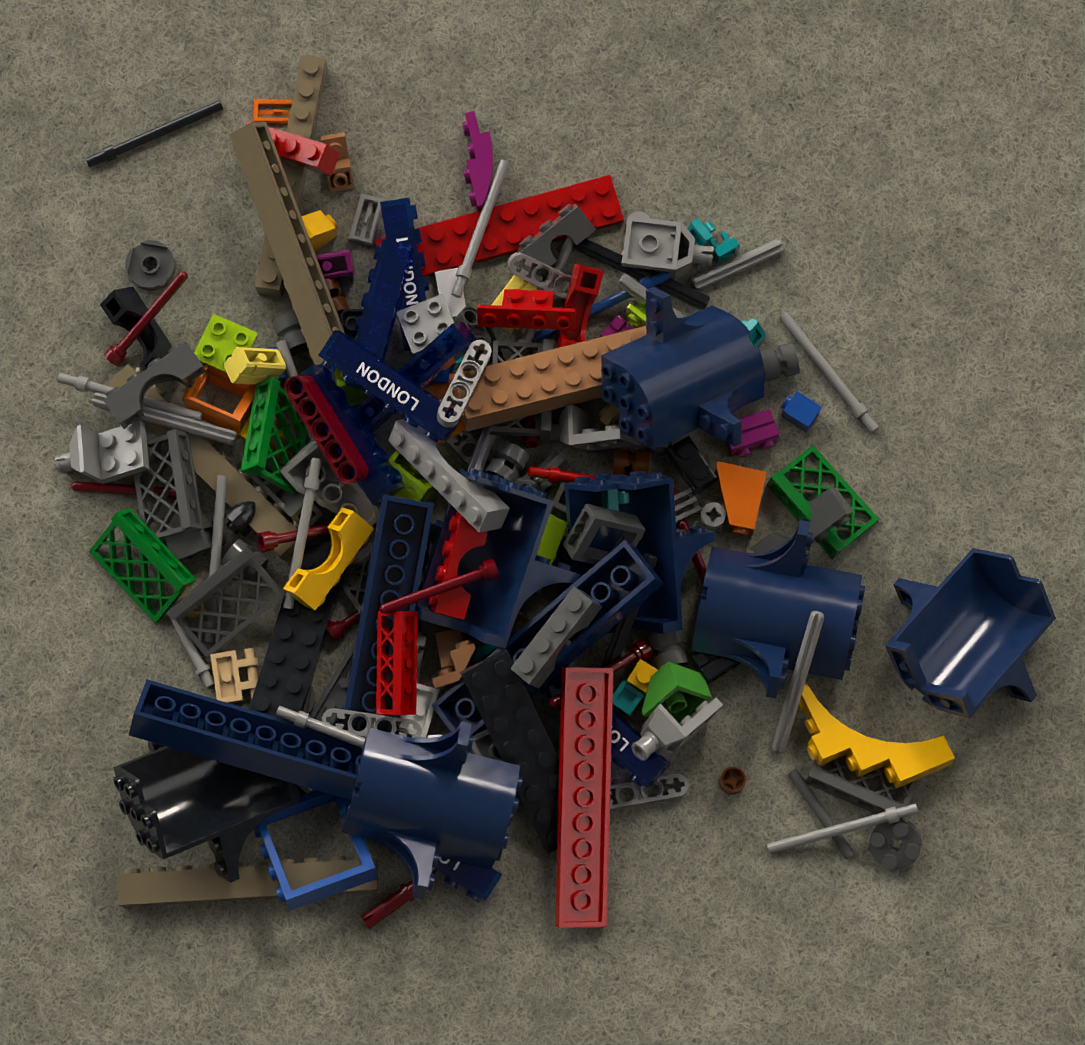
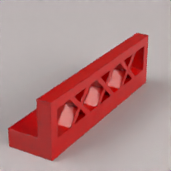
[376,611,418,715]

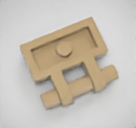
[210,648,259,703]

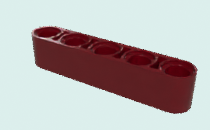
[285,375,369,484]

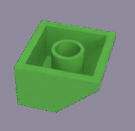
[642,662,712,723]

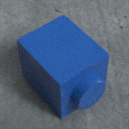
[781,391,822,433]

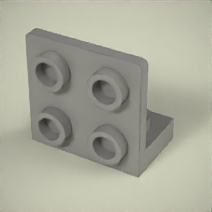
[397,294,464,355]

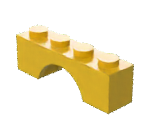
[283,507,374,610]

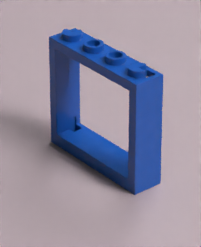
[253,790,377,911]

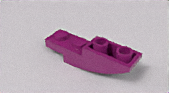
[462,111,493,211]

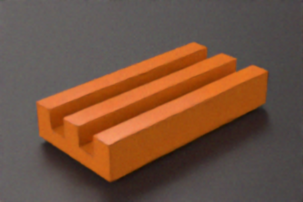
[253,99,292,124]

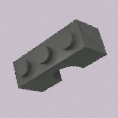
[518,204,596,276]

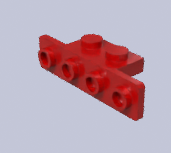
[477,289,577,331]

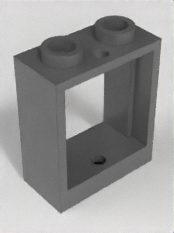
[563,504,645,565]

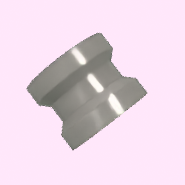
[700,502,726,531]

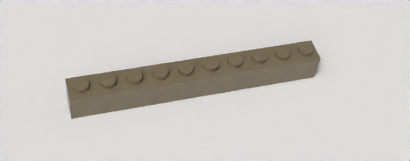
[255,55,328,298]
[229,122,352,367]
[107,364,299,560]
[118,855,379,907]

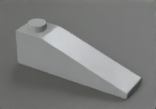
[280,439,379,526]

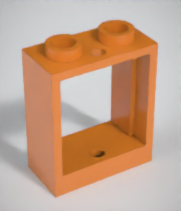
[182,364,256,435]

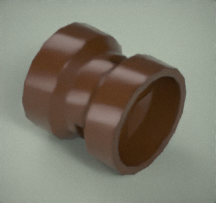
[719,767,746,795]

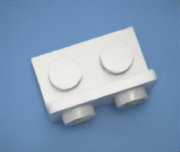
[395,683,439,738]

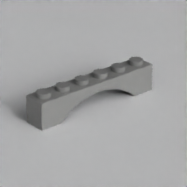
[388,417,510,532]

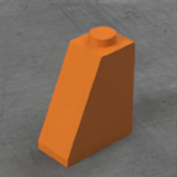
[715,461,767,537]

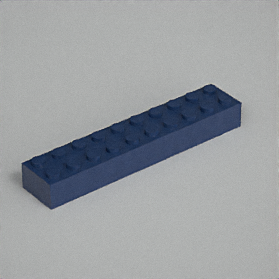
[341,495,434,738]
[432,540,664,735]
[129,679,363,800]

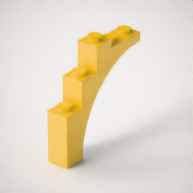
[798,684,955,789]

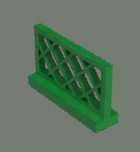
[241,377,307,494]
[766,445,879,560]
[89,508,197,623]

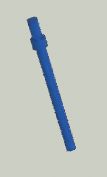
[534,271,671,342]

